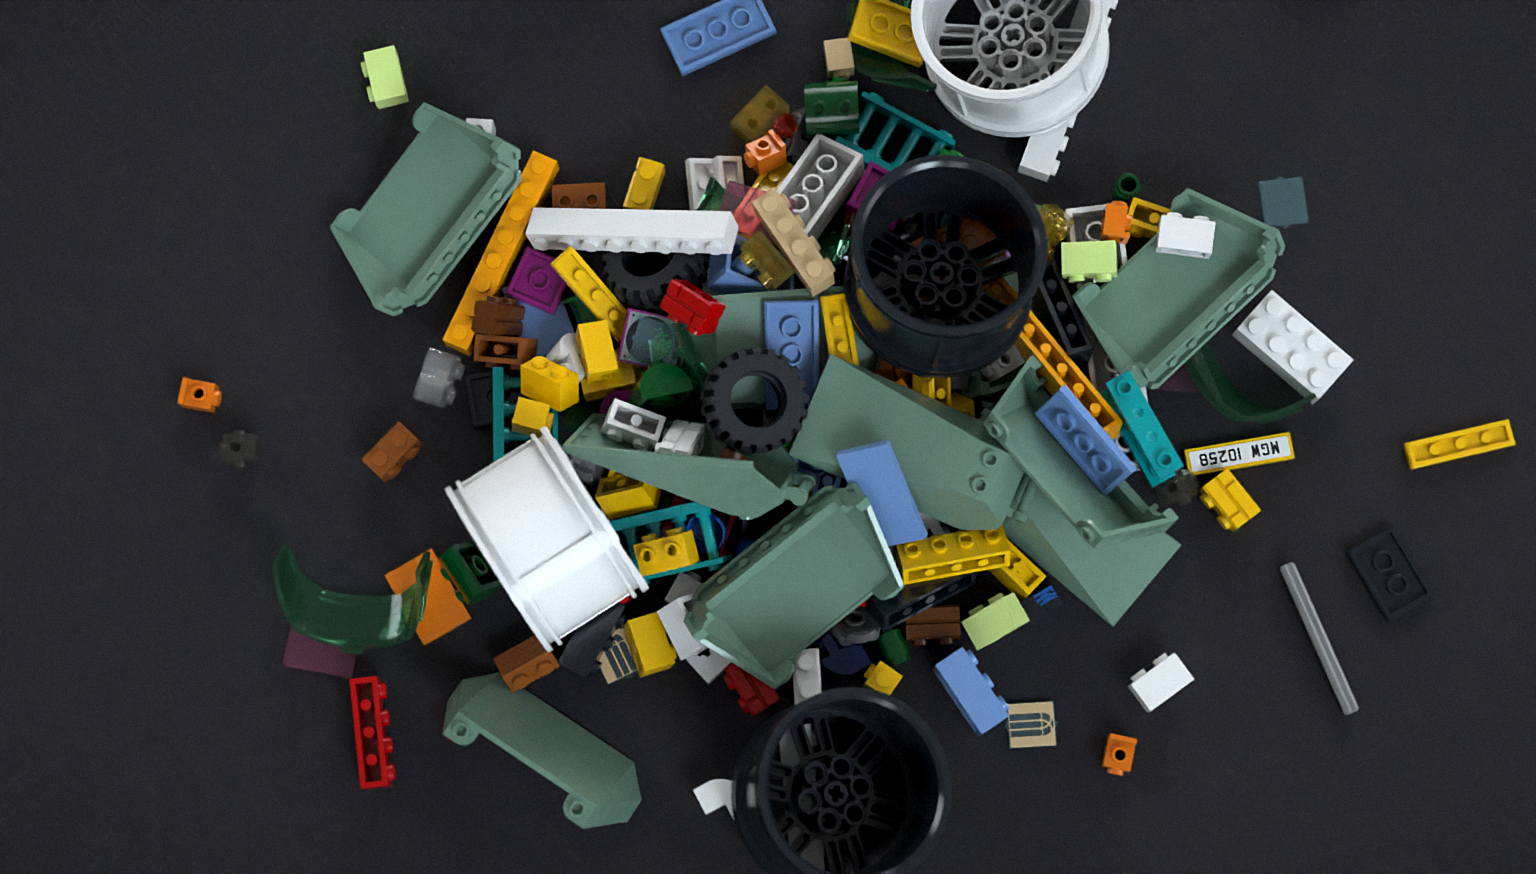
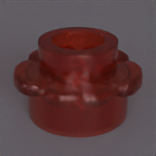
[773,113,798,138]

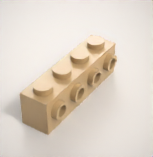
[752,188,836,298]

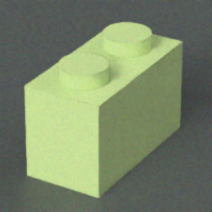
[361,45,409,109]
[1061,240,1118,283]
[962,592,1030,650]

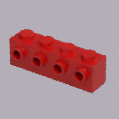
[349,676,396,790]

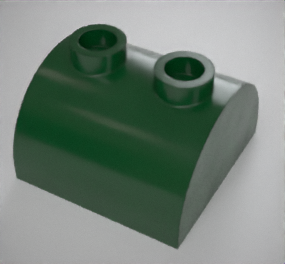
[804,81,860,136]
[628,360,694,412]
[439,540,503,605]

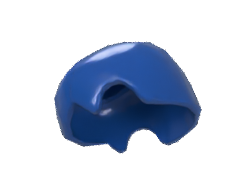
[686,513,726,553]

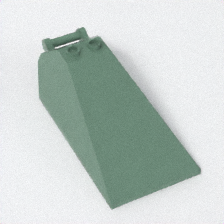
[788,354,1038,530]
[979,408,1181,627]
[563,413,818,520]

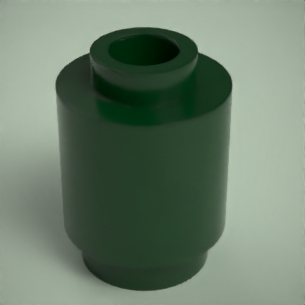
[1111,173,1141,205]
[876,627,911,668]

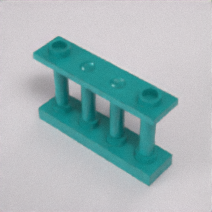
[835,91,956,172]
[493,367,558,463]
[1100,370,1184,488]
[609,501,732,585]

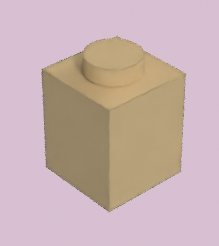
[823,37,854,79]

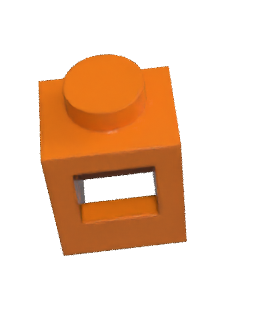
[744,129,787,176]
[1100,201,1132,244]
[177,377,222,413]
[1101,733,1137,776]

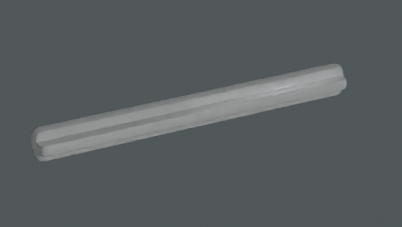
[1280,562,1359,715]

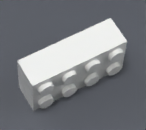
[764,134,864,240]
[1232,290,1353,404]

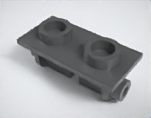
[781,107,811,164]

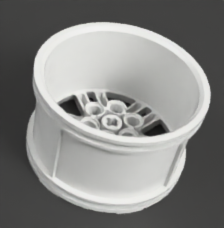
[911,0,1110,137]
[445,426,649,653]

